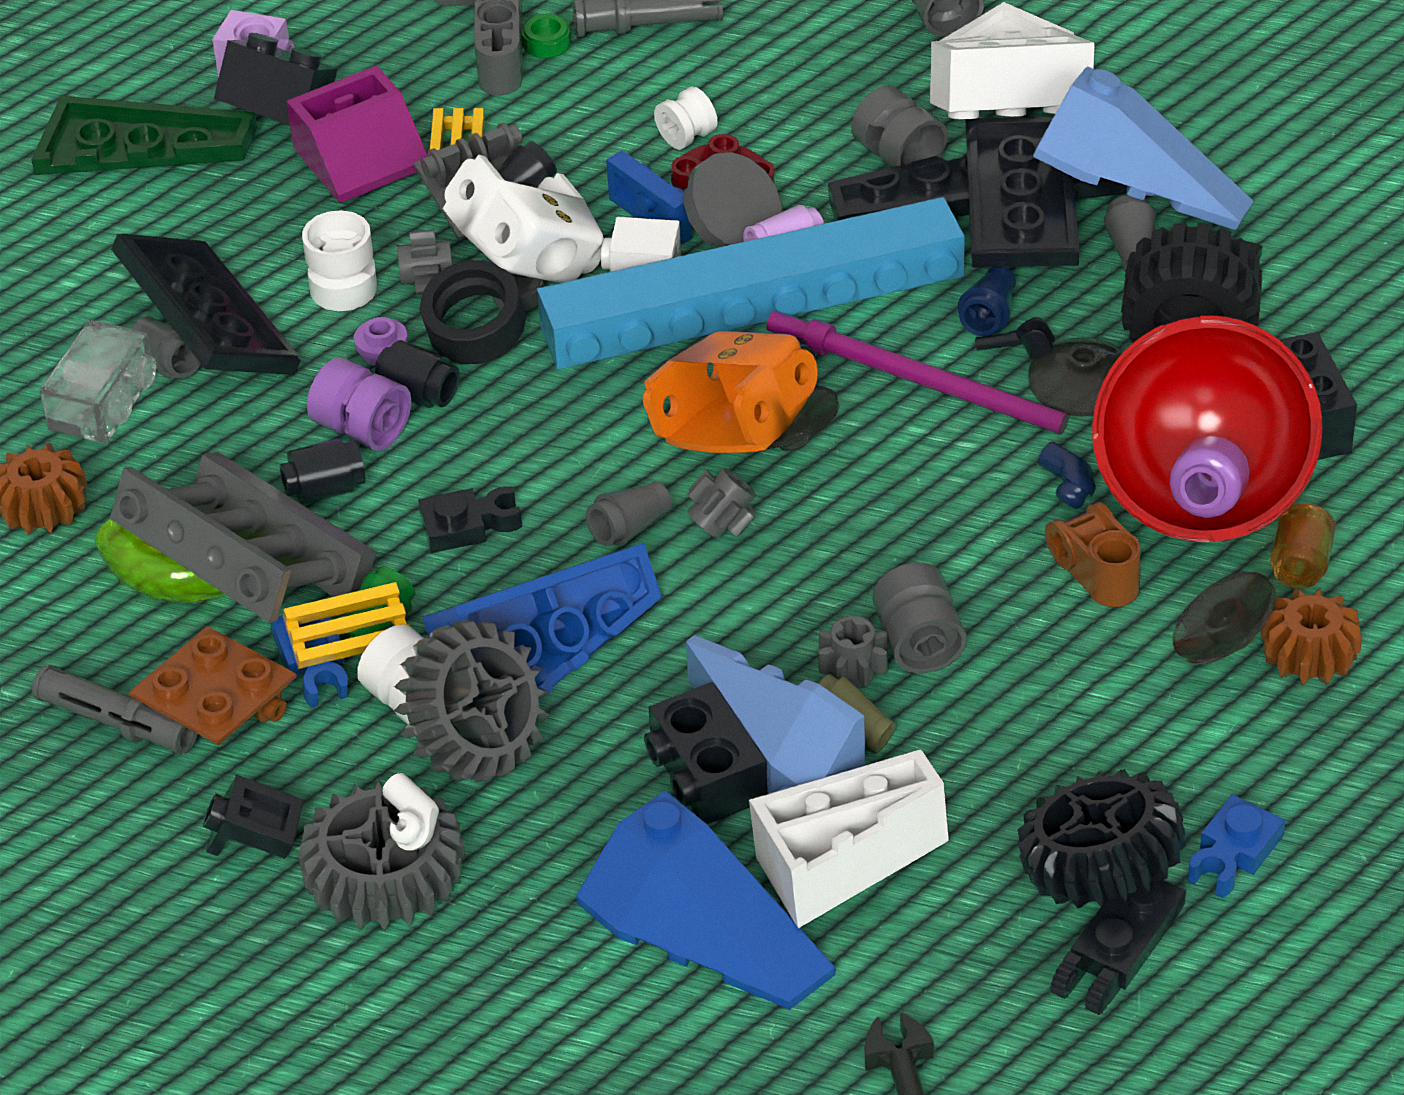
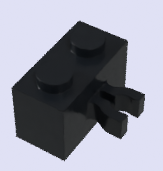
[214,33,338,126]

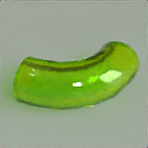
[95,519,227,603]

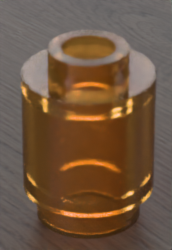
[1270,504,1336,589]

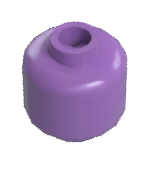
[1169,436,1250,518]

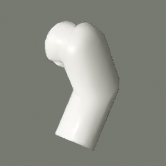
[382,773,439,850]

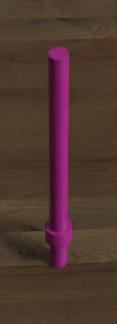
[766,310,1069,435]

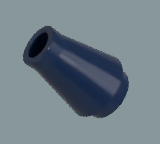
[958,267,1016,336]

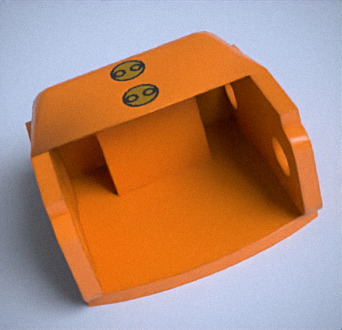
[643,331,818,453]

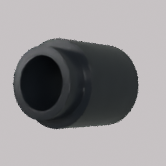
[375,340,460,408]
[280,438,366,505]

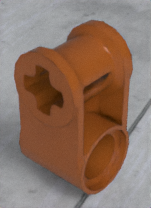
[1045,502,1140,607]

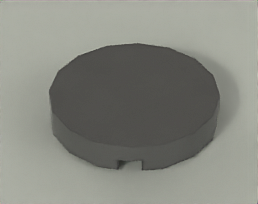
[683,152,782,247]

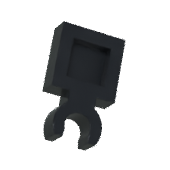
[418,487,522,553]

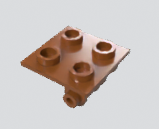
[129,626,296,745]

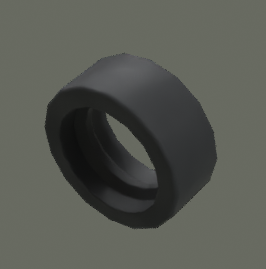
[419,260,526,364]

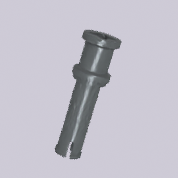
[572,0,723,38]

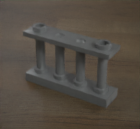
[110,452,376,623]

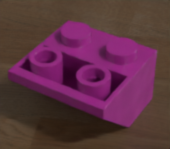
[287,65,427,203]

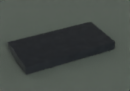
[965,117,1079,268]
[111,233,301,375]

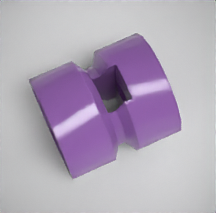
[307,357,411,451]

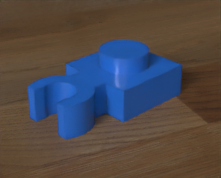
[271,615,348,707]
[1188,794,1285,898]

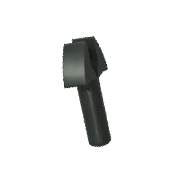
[864,1012,934,1095]

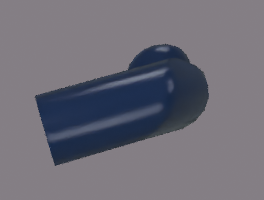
[1038,441,1096,509]

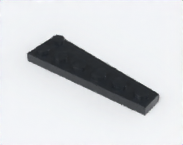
[828,154,1128,221]

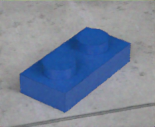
[606,150,693,245]

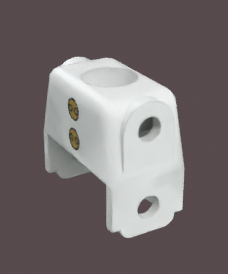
[442,155,604,283]

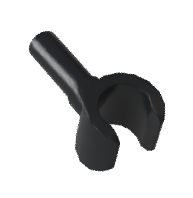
[975,317,1055,359]

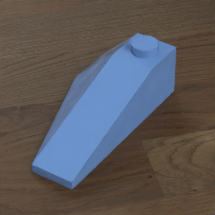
[1033,66,1254,230]
[686,635,865,794]

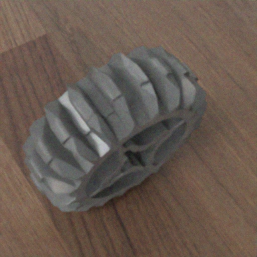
[394,620,550,782]
[298,779,465,931]

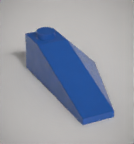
[422,543,662,704]

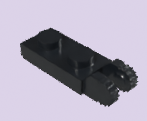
[1050,880,1186,1015]

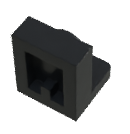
[203,775,304,859]

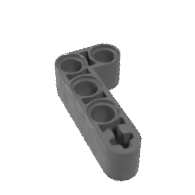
[434,0,523,95]

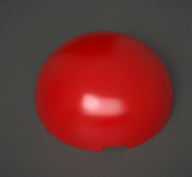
[1092,316,1322,543]

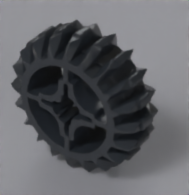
[1017,769,1186,909]

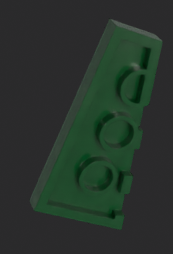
[31,95,257,175]

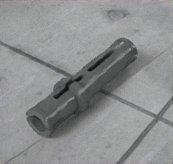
[32,665,197,755]

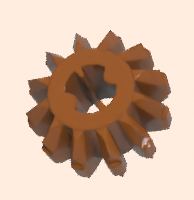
[0,443,87,536]
[1261,587,1362,686]

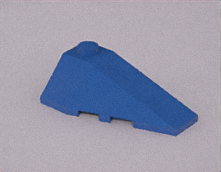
[576,790,835,1010]

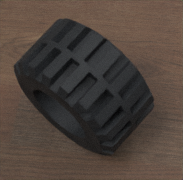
[1121,222,1262,343]

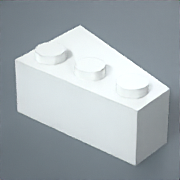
[930,27,1094,119]
[749,749,949,928]

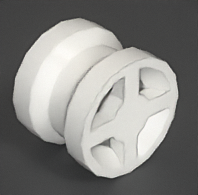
[654,86,717,150]

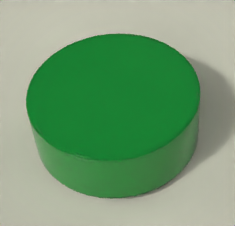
[521,13,571,58]

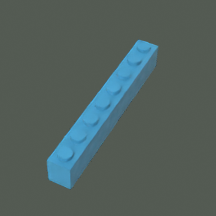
[537,197,965,369]

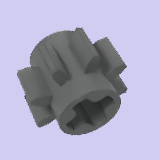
[397,230,452,295]
[687,468,756,538]
[818,616,888,688]

